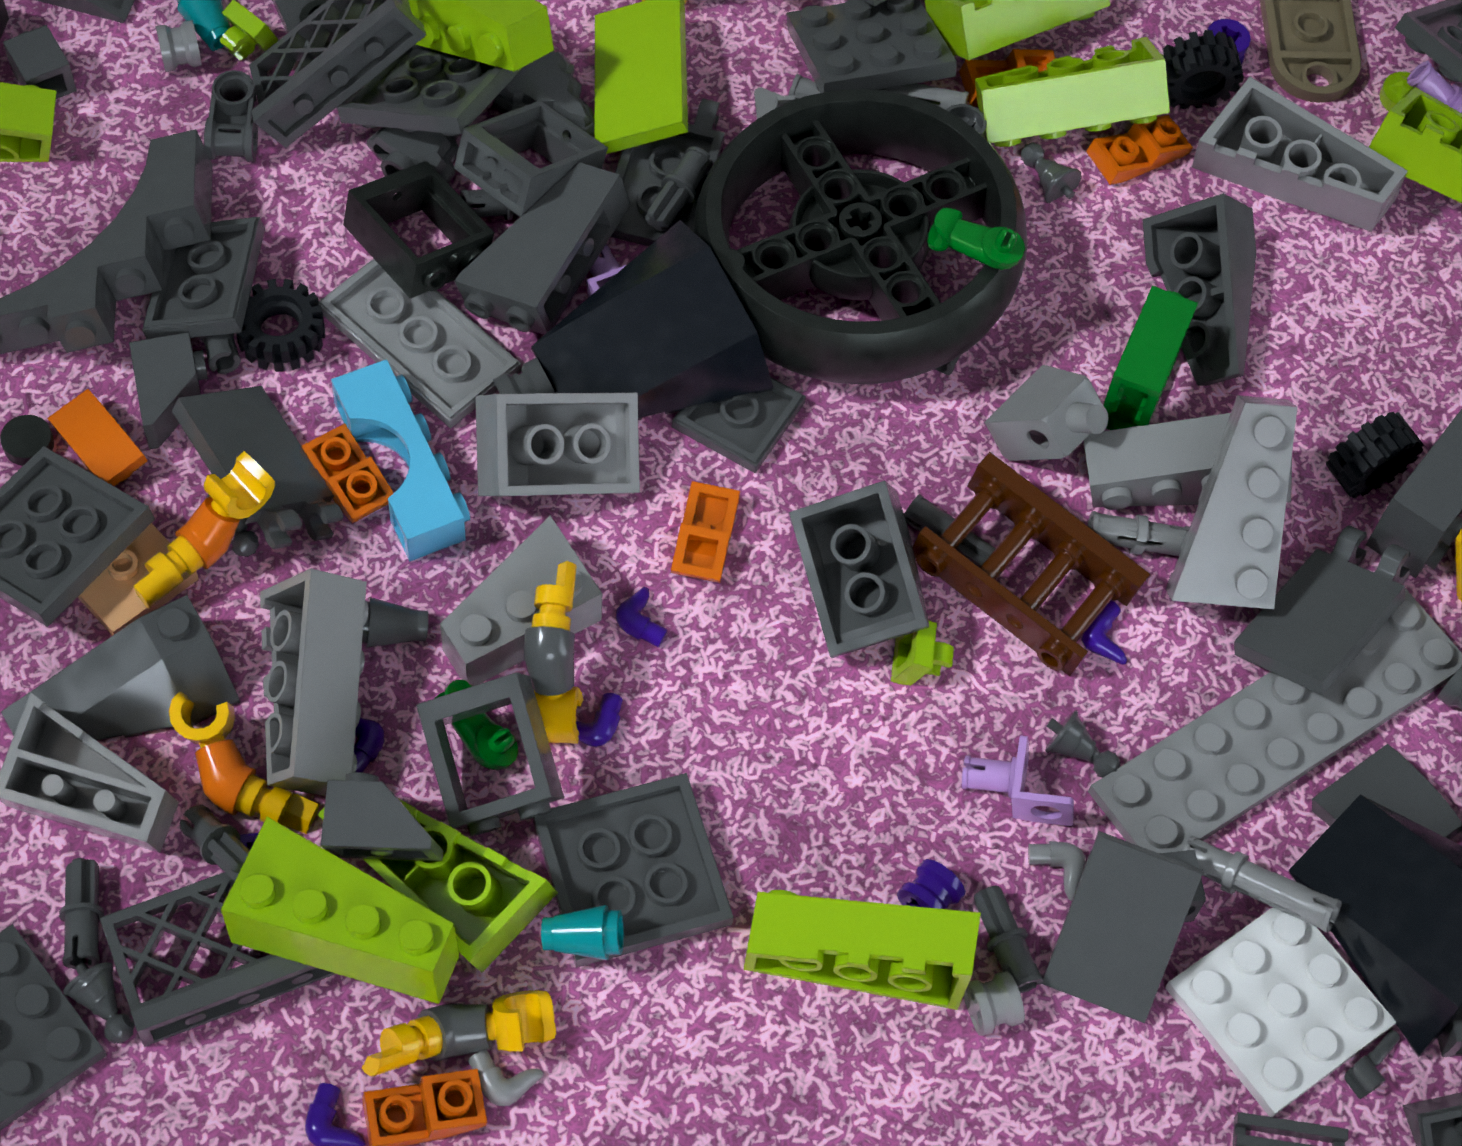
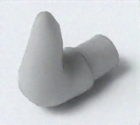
[1028,841,1086,901]
[468,1050,543,1106]

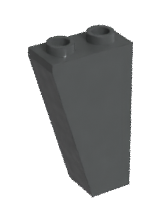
[455,162,631,335]

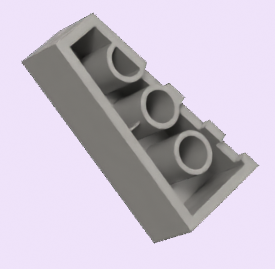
[1192,77,1407,232]
[1166,395,1297,609]
[1084,413,1292,510]
[260,568,369,796]

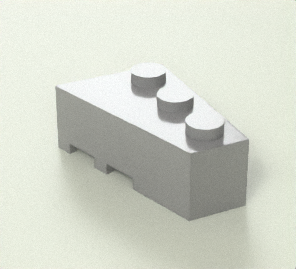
[440,515,602,686]
[0,692,179,853]

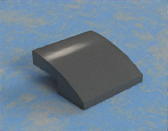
[1312,744,1462,840]

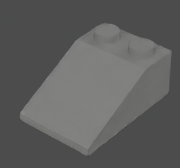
[475,393,640,496]

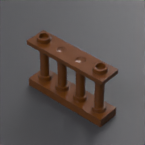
[913,452,1150,676]

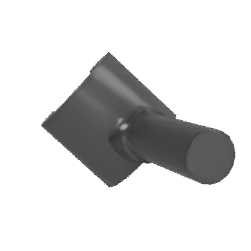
[1344,1030,1400,1099]

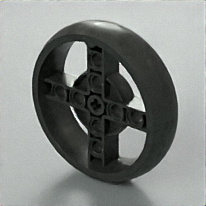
[693,89,1028,384]

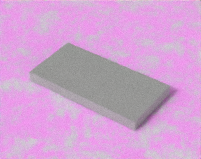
[319,259,521,429]

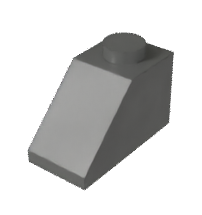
[129,332,208,450]
[320,773,443,861]

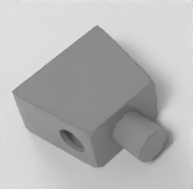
[984,365,1108,461]

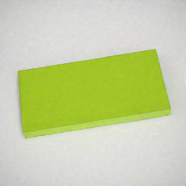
[595,0,688,154]

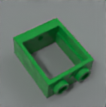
[1103,285,1198,430]

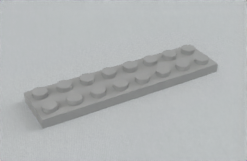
[1088,588,1462,853]

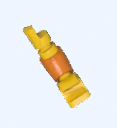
[133,451,275,609]
[169,691,319,834]

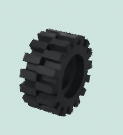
[1161,30,1244,109]
[236,279,325,372]
[1326,412,1424,498]

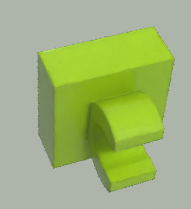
[220,0,279,61]
[891,620,954,686]

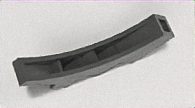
[0,129,213,354]

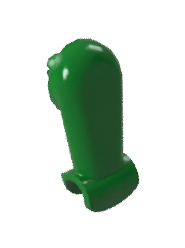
[927,208,1025,270]
[434,680,518,770]

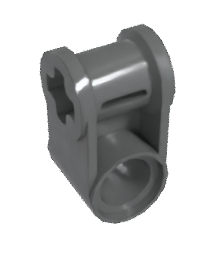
[204,70,258,162]

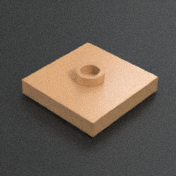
[78,523,199,636]

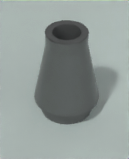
[362,597,429,648]

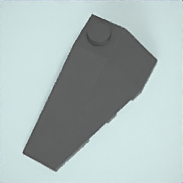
[1142,193,1256,386]
[1,595,240,740]

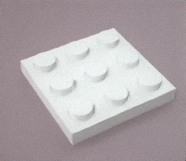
[1165,907,1396,1117]

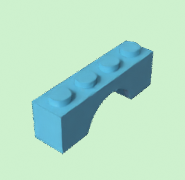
[331,359,470,562]

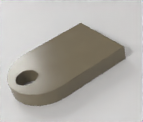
[1260,0,1361,103]

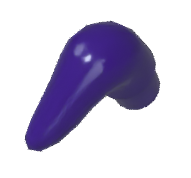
[616,587,668,647]
[1081,600,1127,665]
[576,693,623,747]
[354,718,385,773]
[305,1083,366,1146]

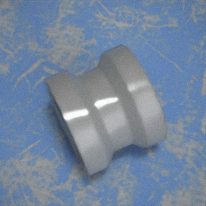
[156,20,202,72]
[964,971,1025,1036]

